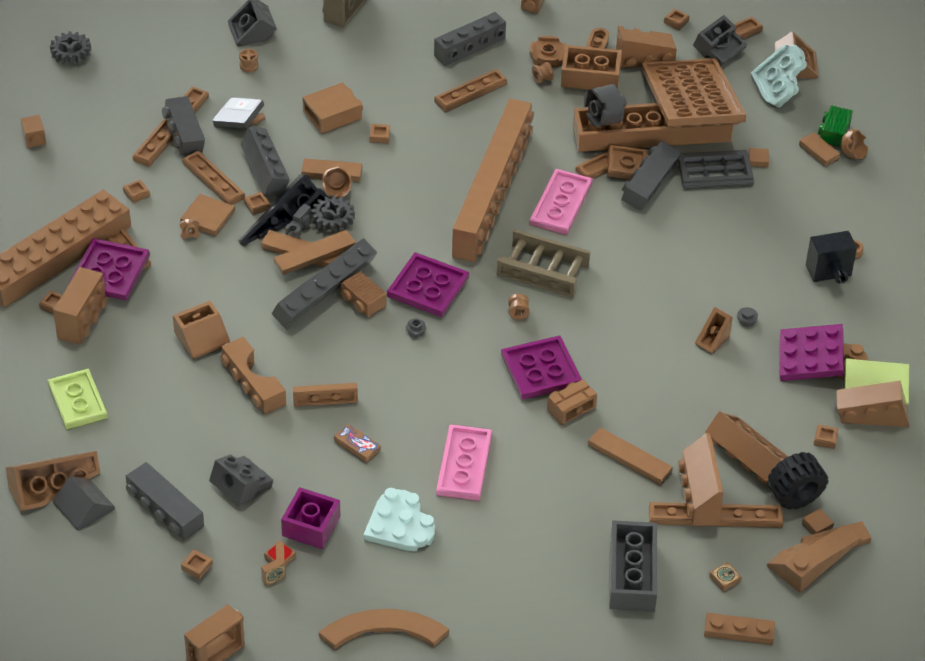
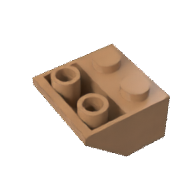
[173,301,230,359]

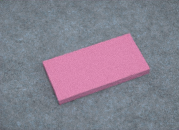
[529,169,593,235]
[436,425,492,501]

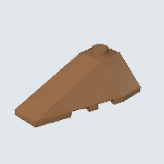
[5,451,101,511]
[767,525,861,593]

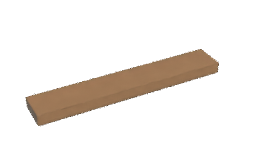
[132,86,209,167]
[649,502,783,528]

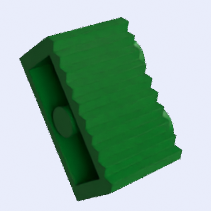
[818,105,853,147]

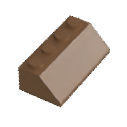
[705,411,789,485]
[678,433,723,526]

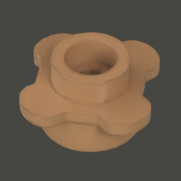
[180,219,200,239]

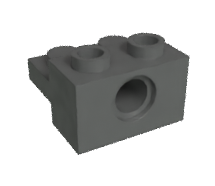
[693,15,748,67]
[209,454,274,506]

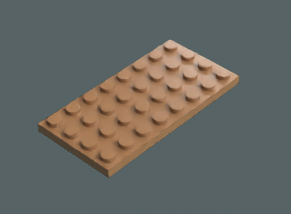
[642,58,746,128]

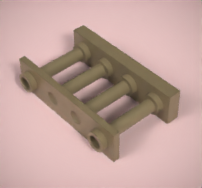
[497,229,591,298]

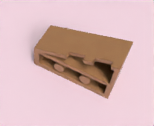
[616,26,677,69]
[837,380,909,427]

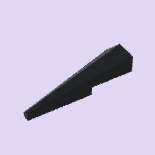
[238,174,330,245]

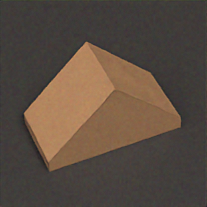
[695,307,733,353]

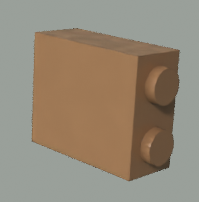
[302,82,363,134]

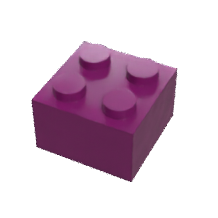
[281,487,341,549]

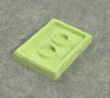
[844,359,909,405]
[48,368,108,430]

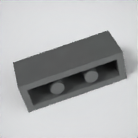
[162,96,205,155]

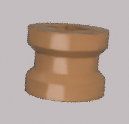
[239,49,258,72]
[532,62,554,84]
[508,294,529,320]

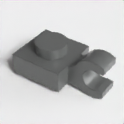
[285,204,312,238]

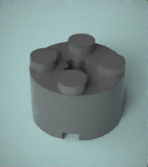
[584,84,627,127]

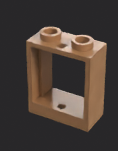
[184,604,245,661]

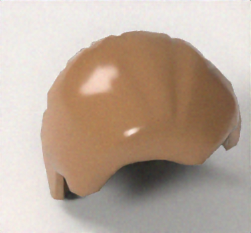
[322,167,352,198]

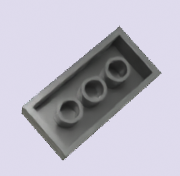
[609,520,657,612]

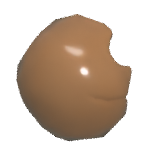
[841,129,869,160]

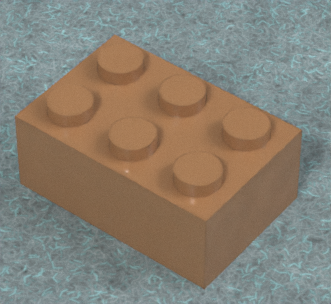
[561,45,622,90]
[53,267,108,345]

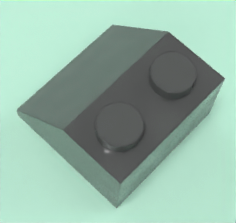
[228,0,277,46]

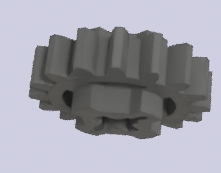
[50,31,92,65]
[311,196,355,233]

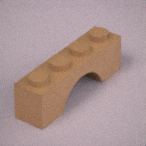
[220,336,286,414]

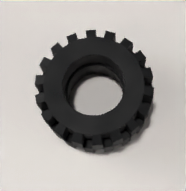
[767,452,829,510]

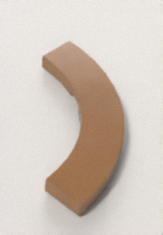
[319,609,449,650]

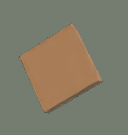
[607,144,647,180]
[180,194,235,236]

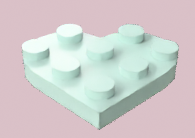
[751,44,807,108]
[364,488,435,551]

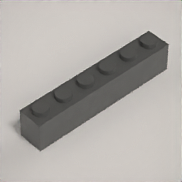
[271,238,377,329]

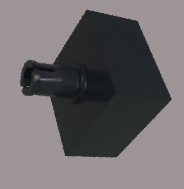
[805,230,857,284]

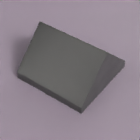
[53,476,115,530]

